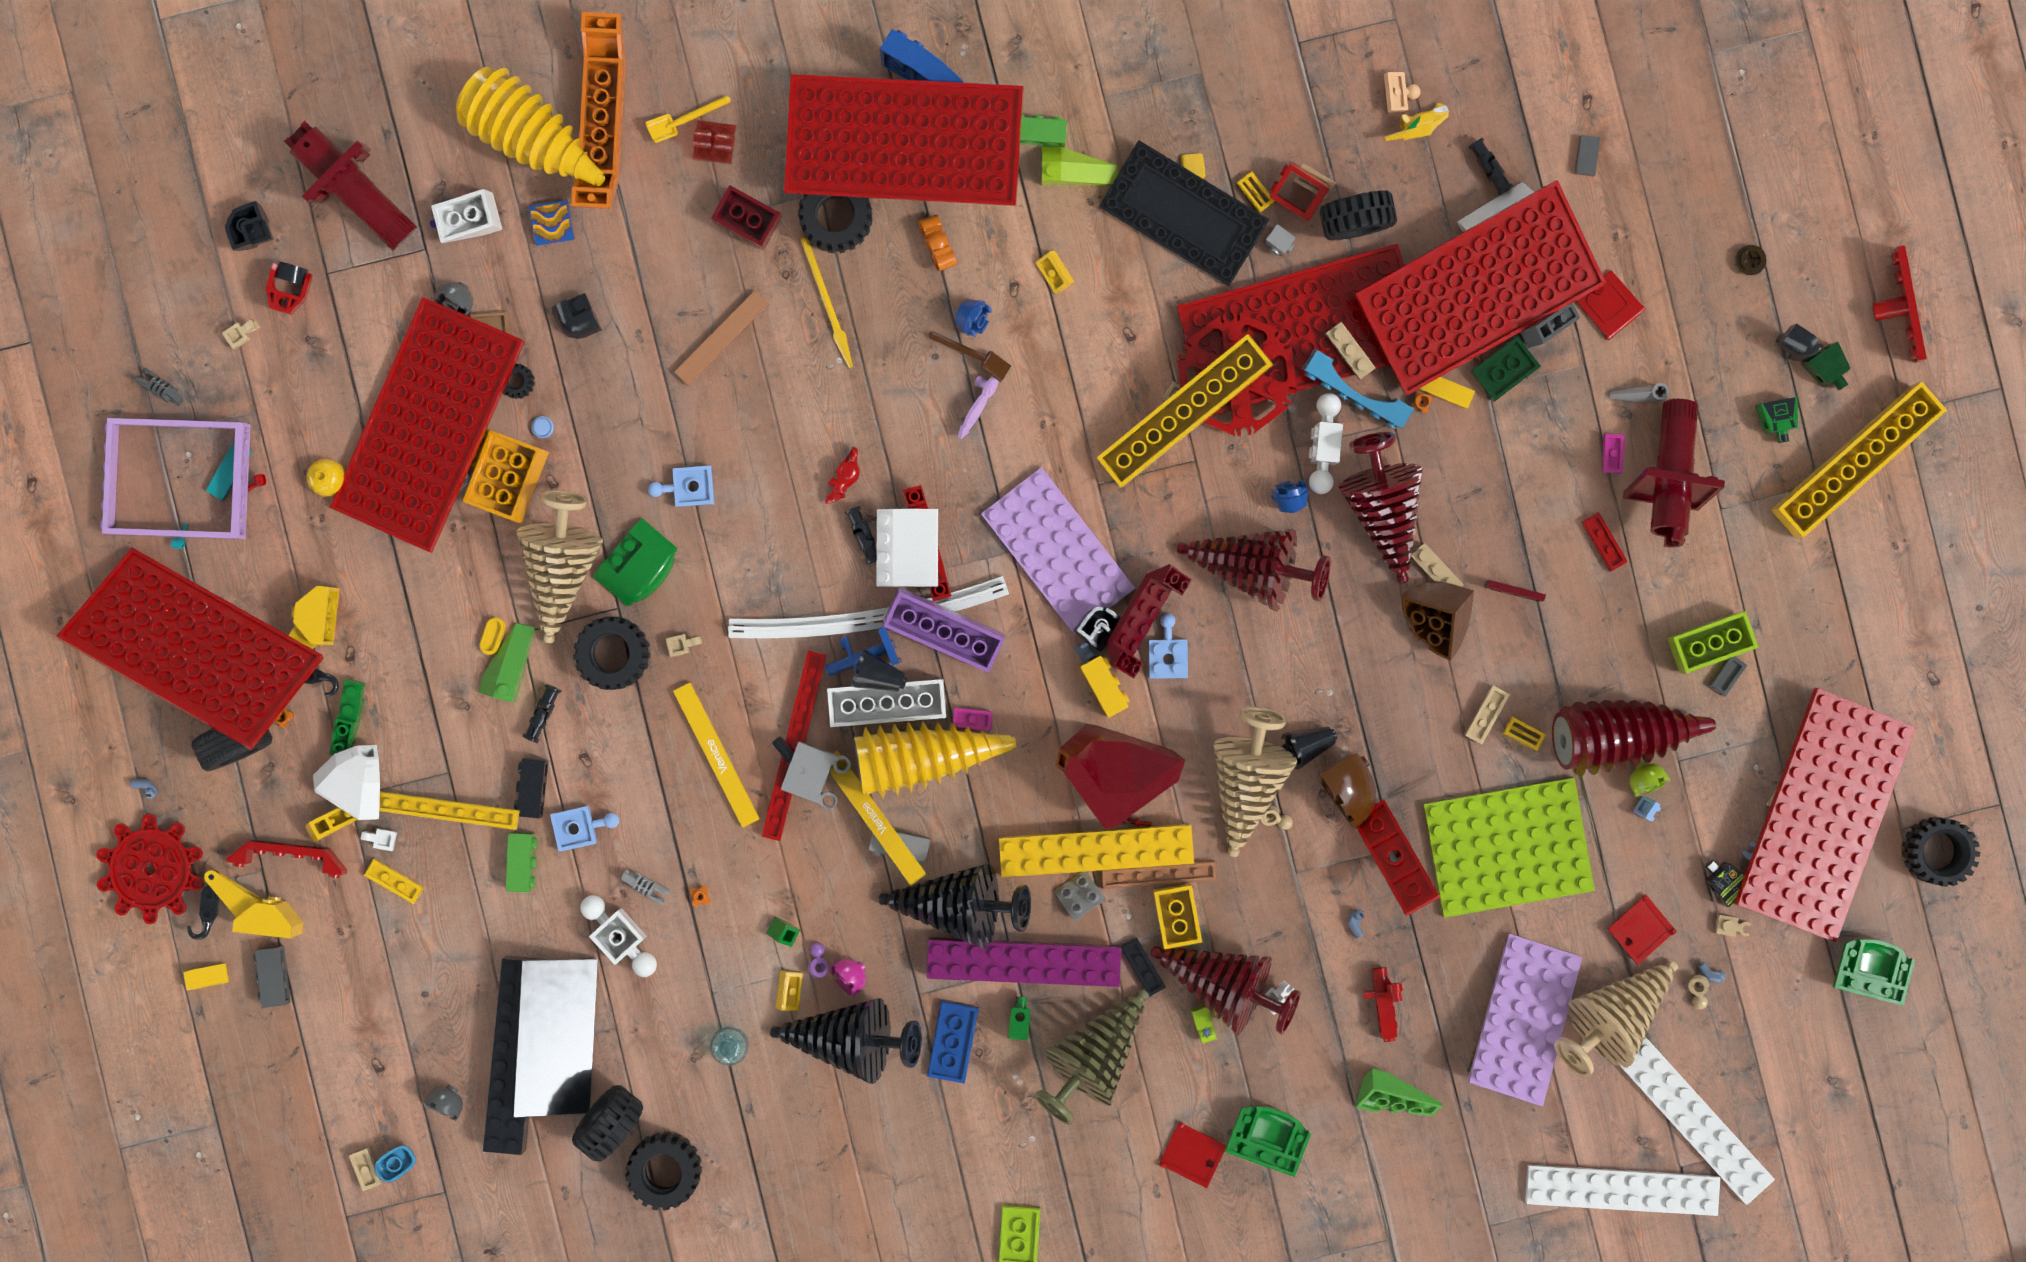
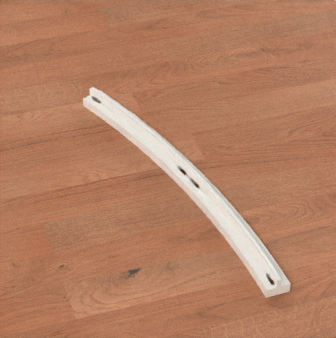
[728,576,1009,638]

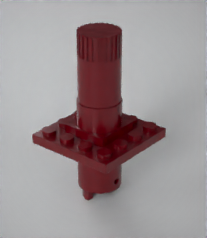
[284,120,417,251]
[1623,398,1725,548]

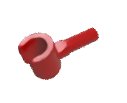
[248,474,267,492]

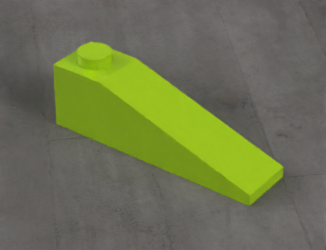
[1042,147,1118,185]

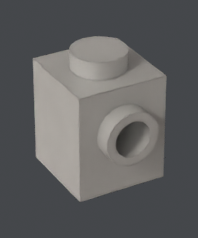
[1264,224,1296,256]

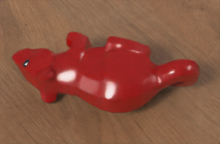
[825,446,860,504]

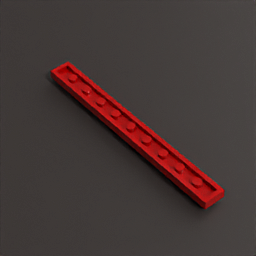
[762,650,827,841]

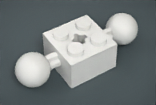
[1308,393,1343,494]
[580,895,657,977]

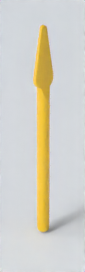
[801,237,853,368]

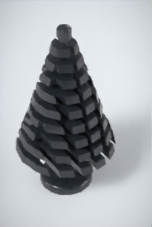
[878,863,1031,949]
[770,998,922,1084]

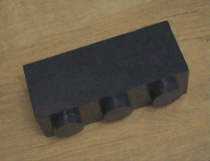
[514,758,549,819]

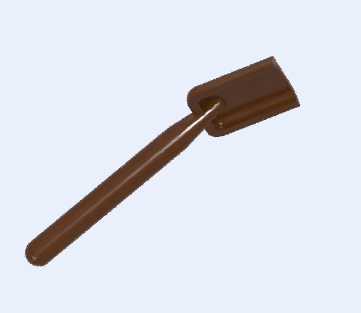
[929,332,1011,382]

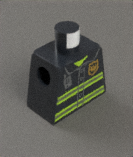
[1705,860,1745,908]

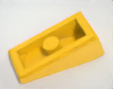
[183,963,229,990]

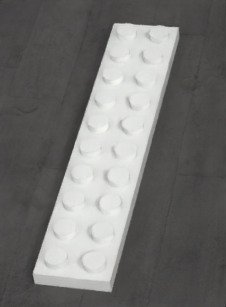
[1621,1037,1775,1205]
[1525,1164,1720,1216]

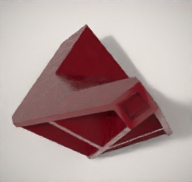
[1055,724,1185,828]

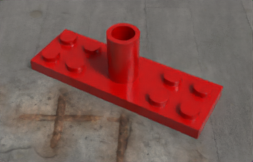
[1872,245,1927,363]
[1357,800,1441,917]

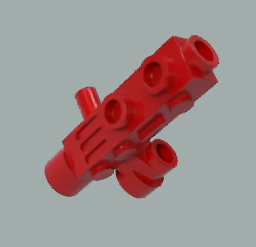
[1363,967,1403,1042]

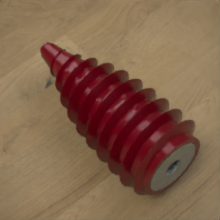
[1552,700,1716,777]

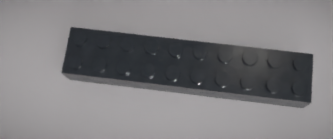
[483,956,538,1155]

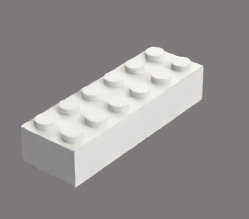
[827,679,946,727]

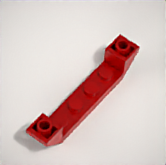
[903,485,952,601]
[226,840,347,878]

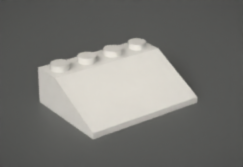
[876,509,938,587]

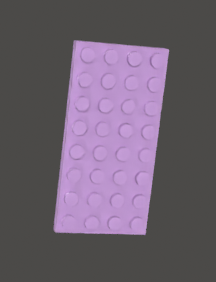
[981,467,1135,635]
[1467,934,1582,1106]

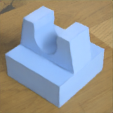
[1633,795,1661,821]

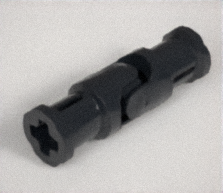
[1468,137,1513,195]
[845,506,877,565]
[522,684,562,743]

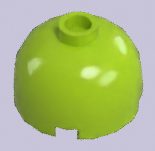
[1630,762,1670,797]

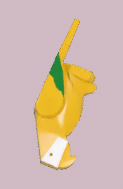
[1384,103,1449,141]

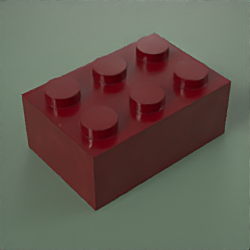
[711,185,782,250]

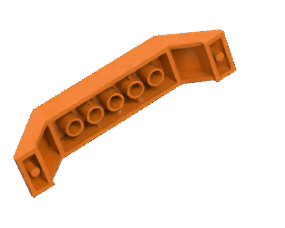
[571,12,626,209]

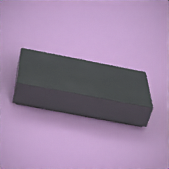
[1575,135,1600,177]
[1708,656,1747,696]

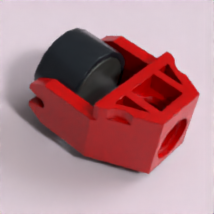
[265,261,313,315]

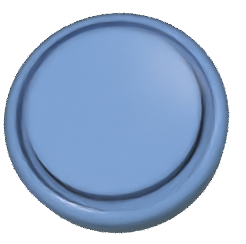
[531,416,554,439]

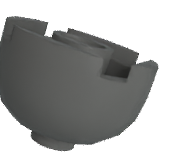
[433,282,473,316]
[422,1085,463,1121]

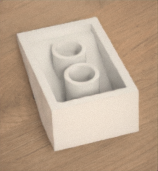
[431,189,502,243]

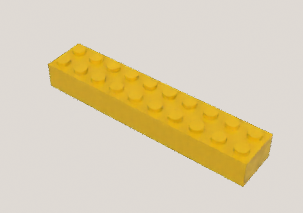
[1097,334,1273,487]
[1771,382,1947,539]
[999,823,1194,877]

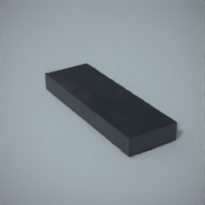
[1120,937,1166,997]

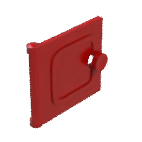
[1576,270,1646,340]
[1607,894,1677,965]
[1159,1122,1226,1188]

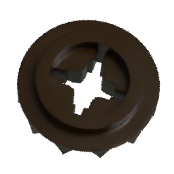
[1735,245,1767,275]

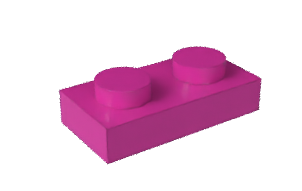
[1602,434,1625,474]
[953,708,993,731]

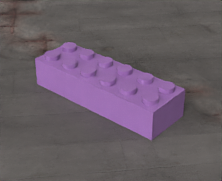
[883,587,1005,673]

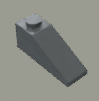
[1520,303,1580,348]

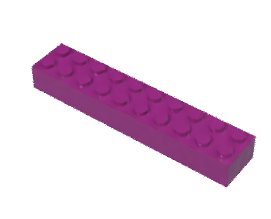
[927,937,1121,987]

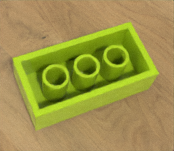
[1667,611,1759,674]

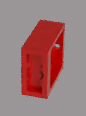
[1269,162,1331,221]

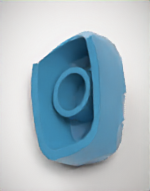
[374,1145,416,1183]

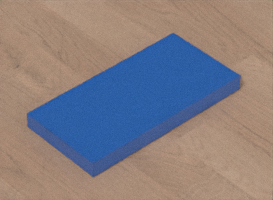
[927,1000,979,1084]

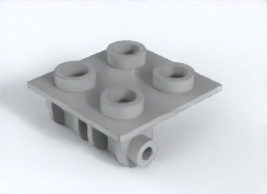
[1054,871,1106,922]

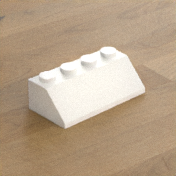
[1457,182,1534,232]

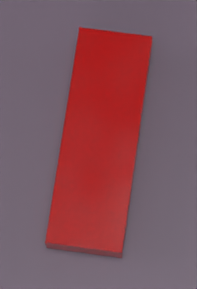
[1581,512,1628,572]

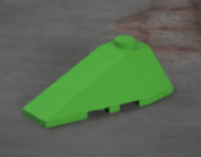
[478,623,535,702]
[1355,1069,1442,1116]

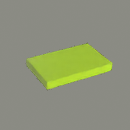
[998,1205,1041,1262]

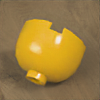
[306,459,345,497]

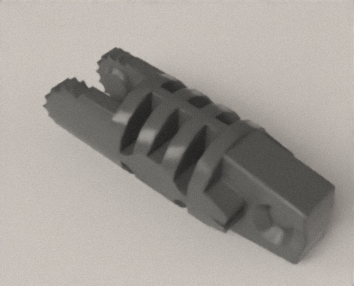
[134,368,183,406]

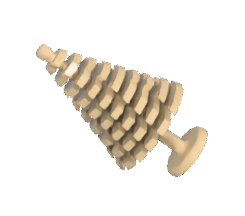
[517,490,603,644]
[1213,707,1297,857]
[1554,960,1678,1078]

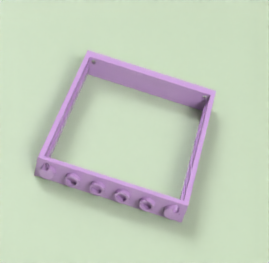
[100,418,251,540]

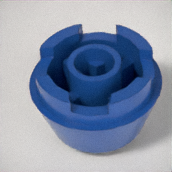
[955,299,992,337]
[1271,480,1309,513]

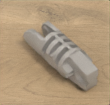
[621,870,670,905]

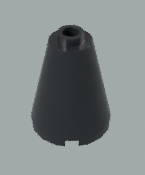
[851,650,907,692]
[1281,726,1337,769]

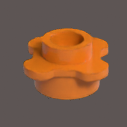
[1411,391,1433,413]
[274,707,294,728]
[690,886,711,907]

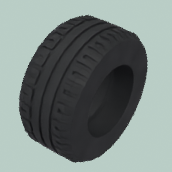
[191,728,273,771]

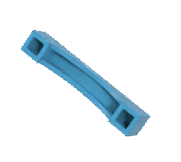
[1302,349,1414,429]

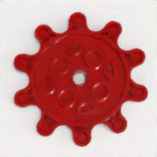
[96,814,203,925]

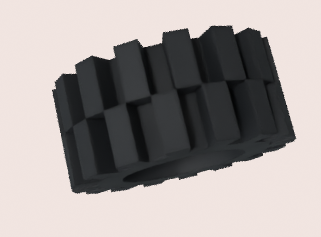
[503,364,535,399]

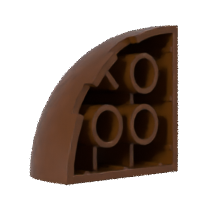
[1401,582,1474,661]
[1320,753,1376,829]

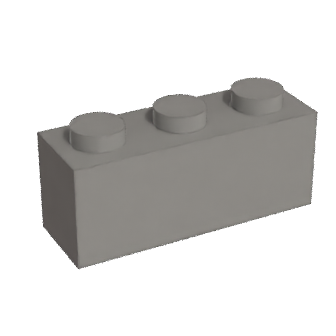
[869,830,931,864]

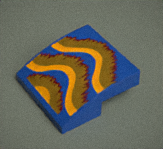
[529,199,575,246]

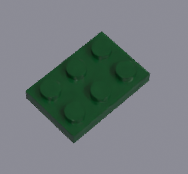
[1471,336,1541,402]

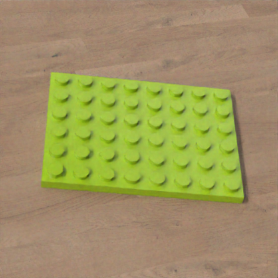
[1423,777,1595,918]

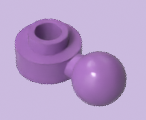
[808,942,829,978]

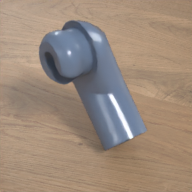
[130,779,158,799]
[1348,909,1364,938]
[1697,962,1726,984]

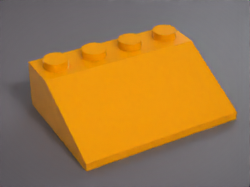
[462,430,549,524]

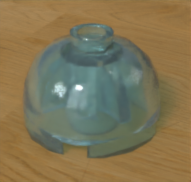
[710,1026,749,1066]

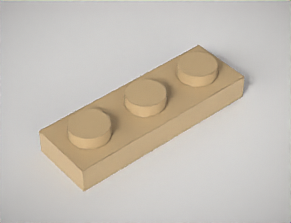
[1325,322,1375,380]
[1411,543,1464,587]
[1464,685,1510,745]

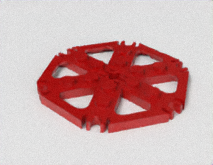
[1177,313,1297,437]

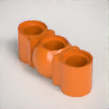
[918,214,957,272]

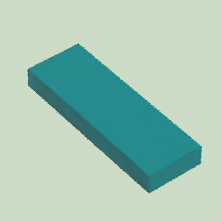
[206,441,252,501]

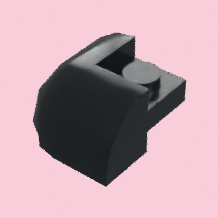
[225,201,274,251]
[552,293,602,339]
[1775,323,1823,361]
[1073,607,1121,652]

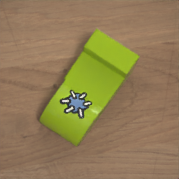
[1190,1005,1217,1044]

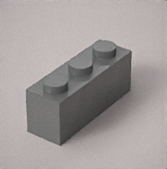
[253,945,291,1008]

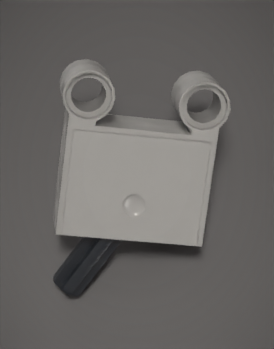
[772,737,852,810]

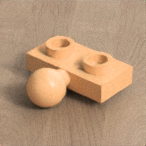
[1384,72,1421,112]

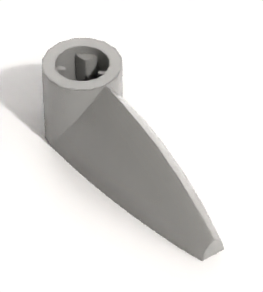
[1610,383,1669,402]

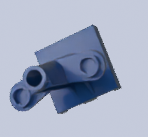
[825,627,903,676]

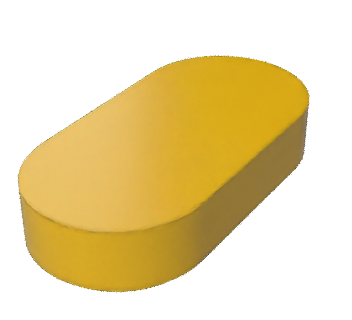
[479,617,506,655]

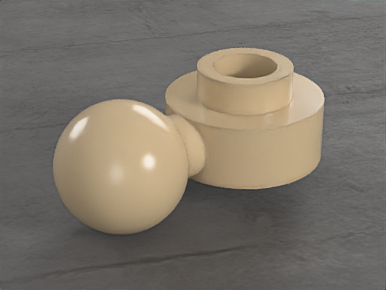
[1261,806,1293,830]
[1688,975,1709,1009]

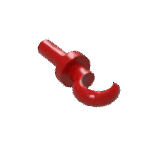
[1122,817,1152,827]

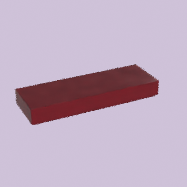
[1485,580,1546,602]

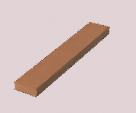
[675,291,769,386]
[1101,861,1217,889]

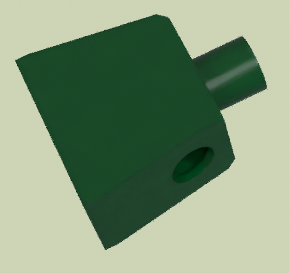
[1801,341,1851,391]

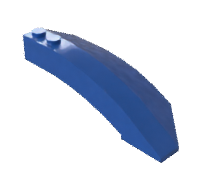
[880,29,964,83]

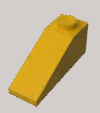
[305,808,358,843]

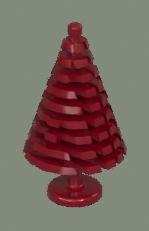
[1339,432,1423,584]
[1177,529,1331,612]
[1151,946,1301,1036]

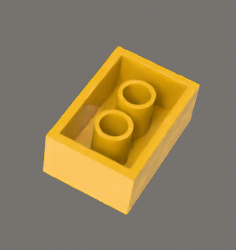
[1079,656,1130,718]
[1152,883,1202,949]

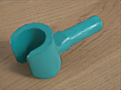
[171,523,189,549]

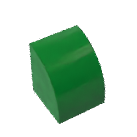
[766,916,800,947]

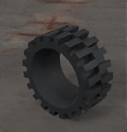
[1902,817,1980,887]

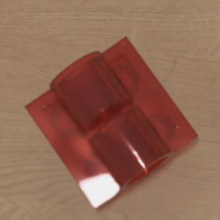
[693,120,736,165]

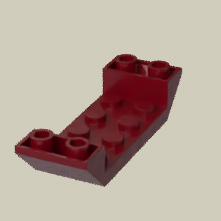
[1108,564,1192,679]

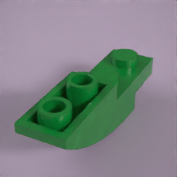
[329,678,366,755]

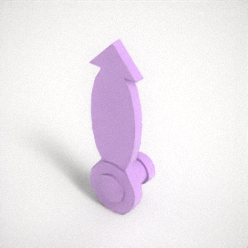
[958,376,998,439]

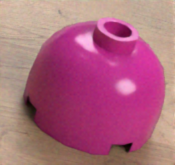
[829,958,866,998]

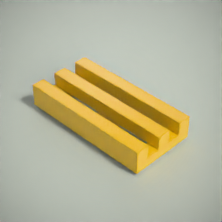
[1236,171,1275,213]
[1502,716,1546,751]

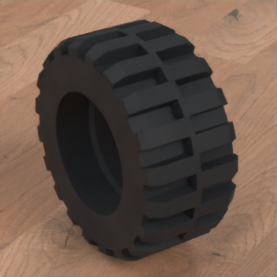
[1320,190,1397,241]
[798,195,873,253]
[573,617,650,690]
[572,1085,643,1162]
[625,1132,702,1211]

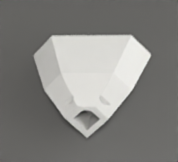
[313,745,380,820]

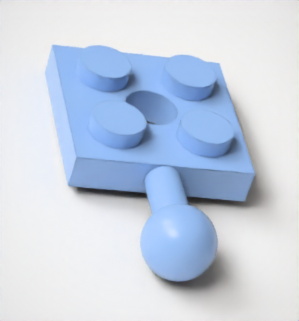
[648,466,715,507]
[1149,613,1188,679]
[550,806,619,852]

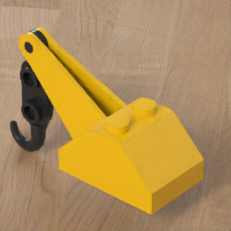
[289,586,340,696]
[187,869,304,940]

